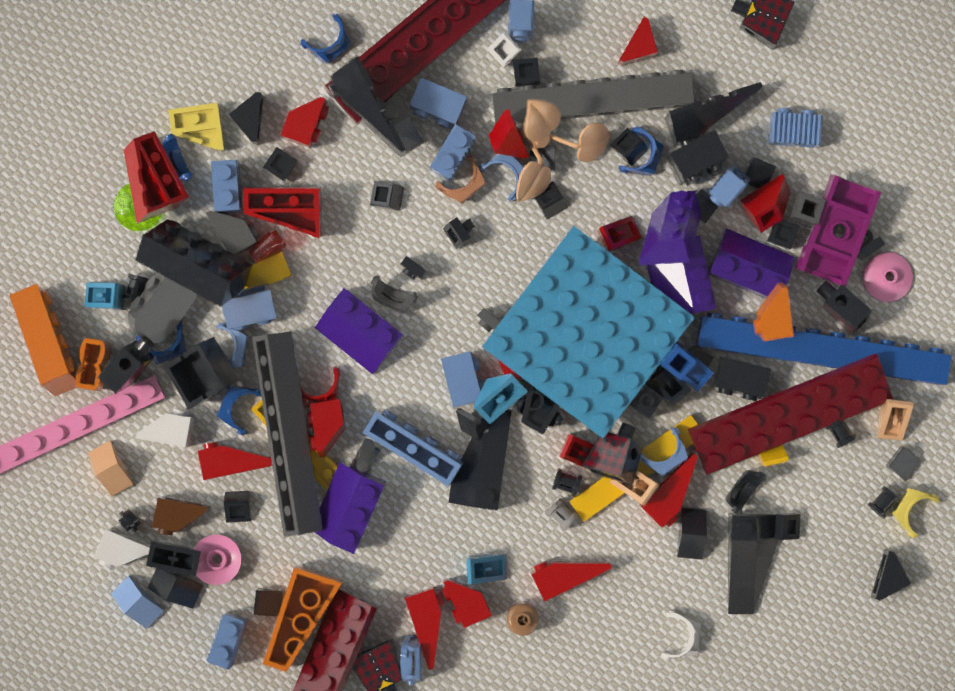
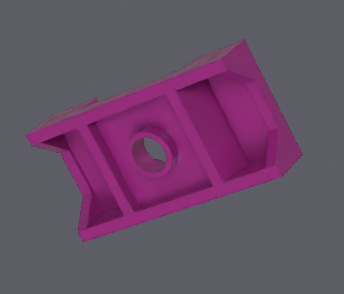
[795,174,882,287]

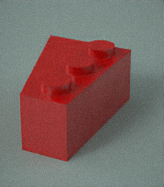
[124,131,189,224]
[243,187,322,239]

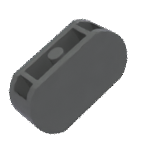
[128,273,196,343]

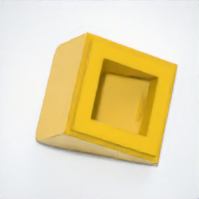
[759,445,789,467]

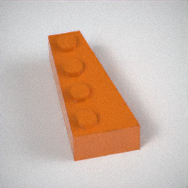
[9,284,77,396]
[263,565,344,672]

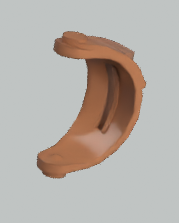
[435,155,486,204]

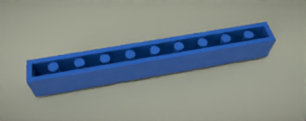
[696,312,952,385]

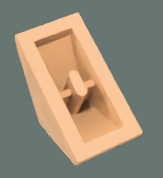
[877,399,914,441]
[88,441,134,496]
[610,471,658,506]

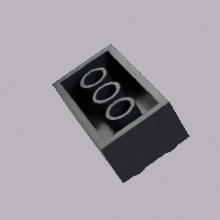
[135,219,252,307]

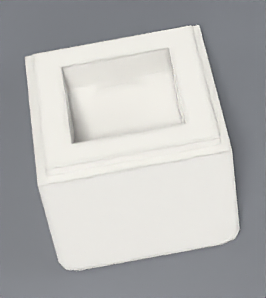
[487,32,522,67]

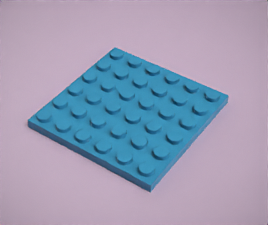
[482,225,695,438]

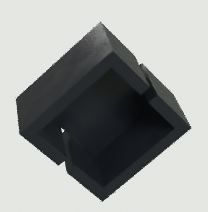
[666,130,729,186]
[163,337,239,410]

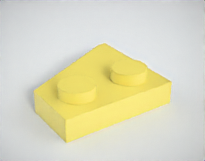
[168,103,225,152]

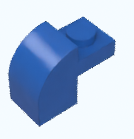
[661,342,714,392]

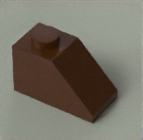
[152,497,210,535]

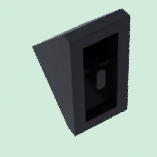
[229,92,264,145]
[648,364,692,406]
[677,507,707,560]
[146,541,201,576]
[871,549,911,601]
[147,568,204,609]

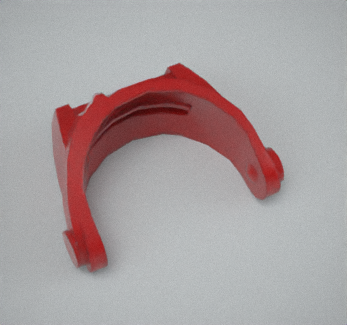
[300,366,341,408]

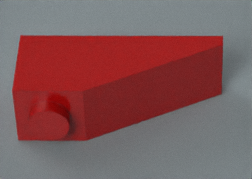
[197,441,272,480]
[639,453,698,528]
[531,560,612,602]
[405,587,445,670]

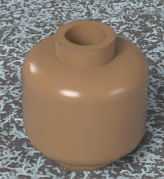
[506,602,539,636]

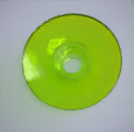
[113,183,162,231]

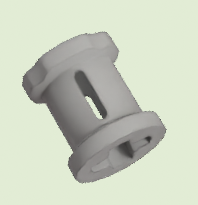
[545,498,578,531]

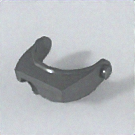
[371,275,418,313]
[353,438,381,472]

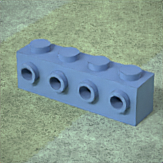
[363,409,464,486]

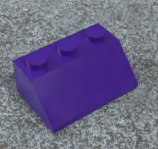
[639,190,701,265]
[708,228,795,299]
[647,235,717,315]
[315,288,404,374]
[314,461,386,554]

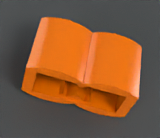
[75,338,111,391]

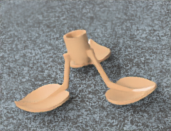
[516,100,610,201]

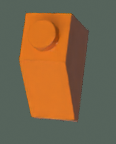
[753,282,794,341]

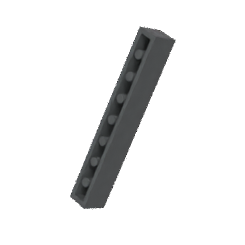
[492,70,694,124]
[252,331,323,537]

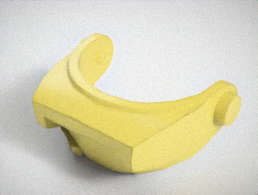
[892,488,940,539]

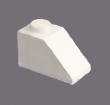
[136,409,194,447]
[94,528,150,569]

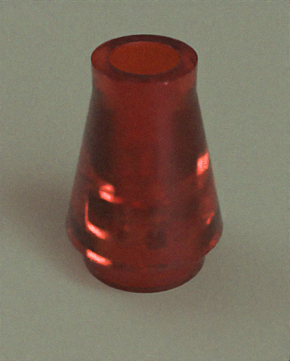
[248,230,287,264]

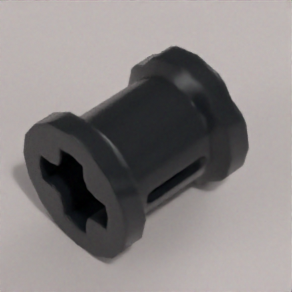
[122,274,149,301]
[825,420,857,448]
[552,468,582,497]
[867,486,901,519]

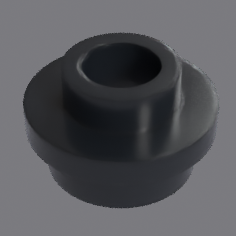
[118,509,141,532]

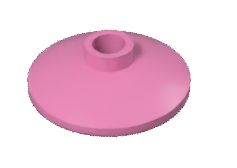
[863,252,913,302]
[194,535,242,585]

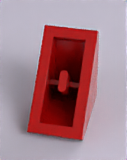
[618,16,658,66]
[488,109,529,159]
[597,216,642,252]
[559,434,594,469]

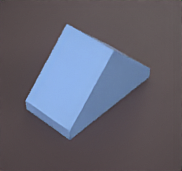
[111,576,165,629]

